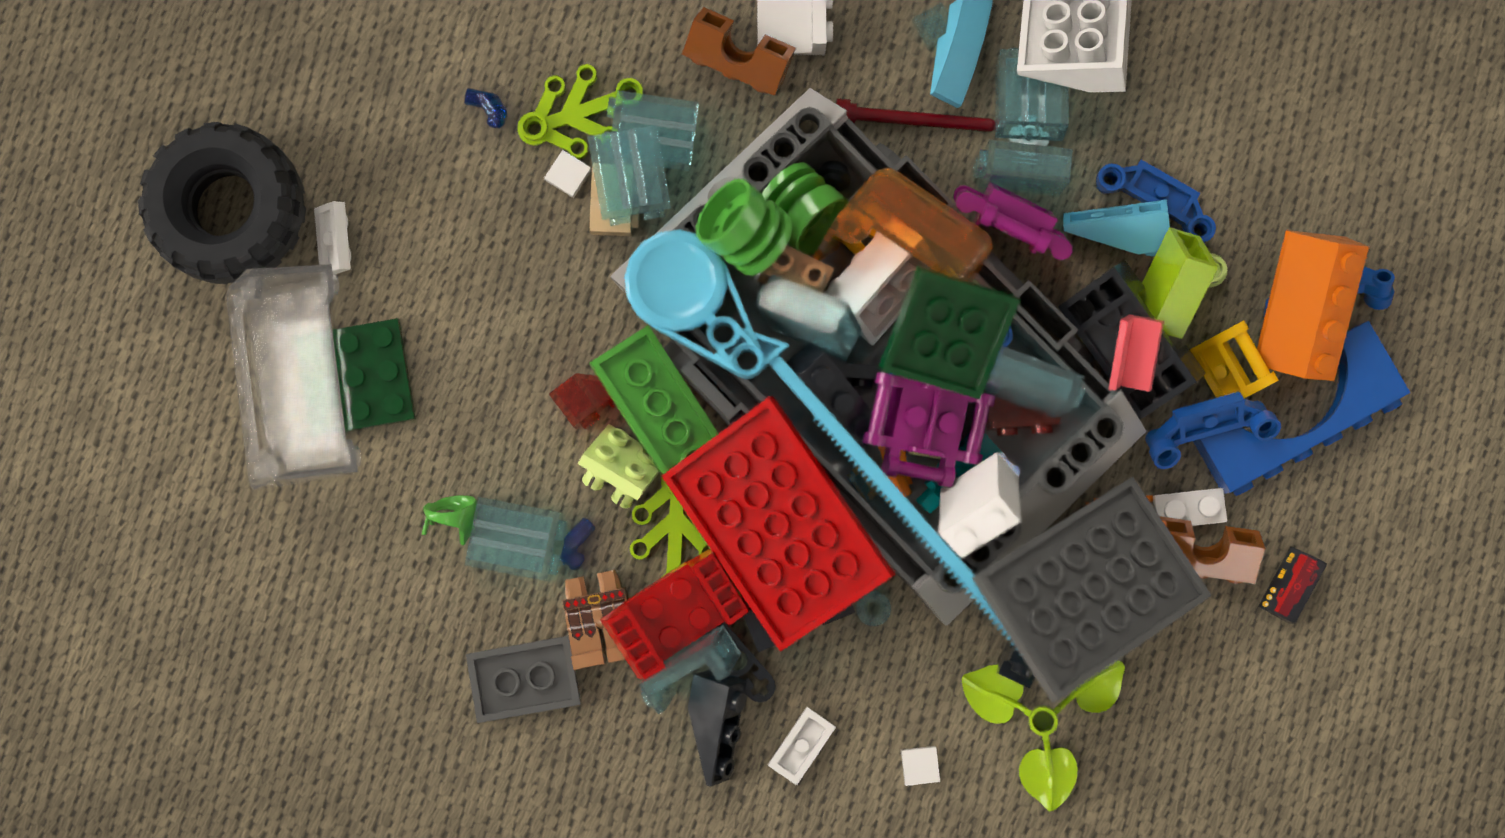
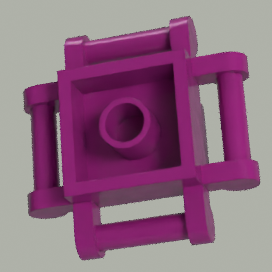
[953,181,1072,260]
[863,372,995,488]

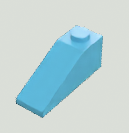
[1063,200,1170,256]

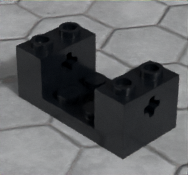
[1058,261,1206,420]

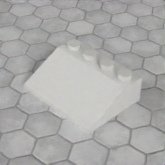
[1017,0,1132,92]

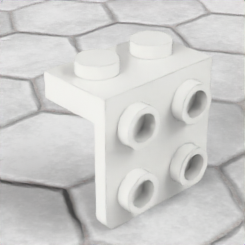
[757,0,833,55]

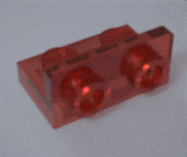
[984,384,1062,436]

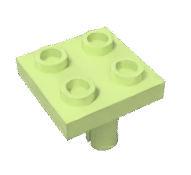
[578,424,659,508]

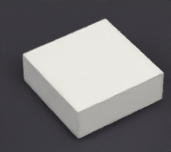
[544,150,592,198]
[901,746,940,786]

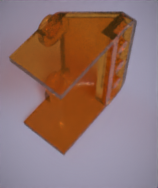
[813,168,992,282]

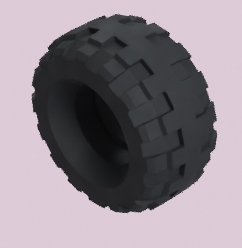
[138,122,306,285]

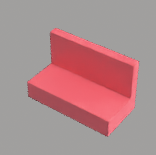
[1109,314,1164,392]

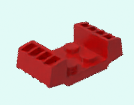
[600,548,749,680]

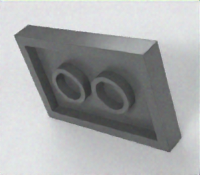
[466,635,581,723]

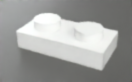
[314,201,351,276]
[1153,488,1227,526]
[768,707,836,785]

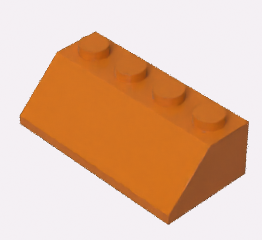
[1257,230,1369,381]

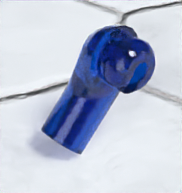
[464,88,507,128]
[560,518,595,570]

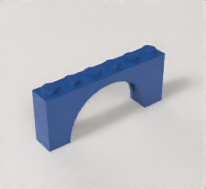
[1193,321,1410,496]

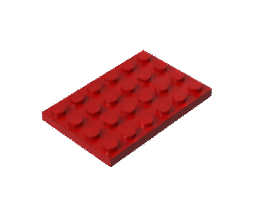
[662,396,895,652]

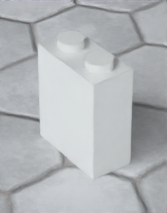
[939,452,1020,558]

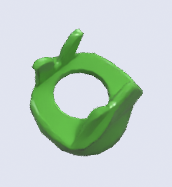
[422,495,478,546]

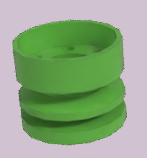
[762,162,851,256]
[696,179,793,276]

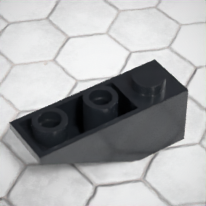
[688,669,747,787]

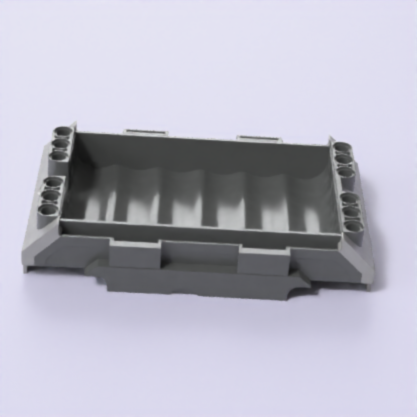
[610,88,1147,626]

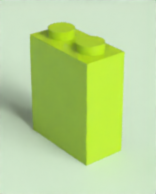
[1138,227,1218,339]

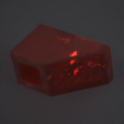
[549,373,617,430]

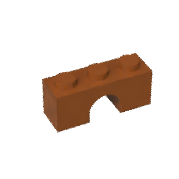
[682,7,796,96]
[1159,516,1265,584]

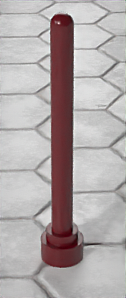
[836,98,997,132]

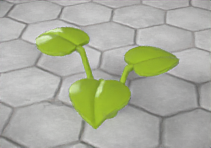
[962,660,1125,812]

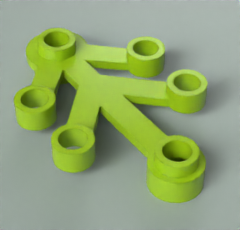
[517,64,643,160]
[630,477,707,577]

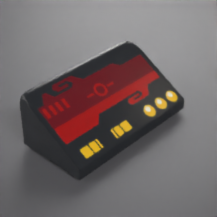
[1258,546,1327,624]

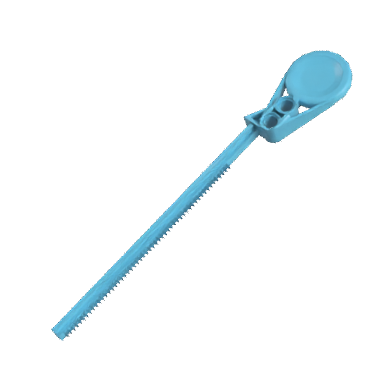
[624,229,1021,655]

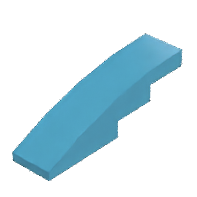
[930,0,993,108]

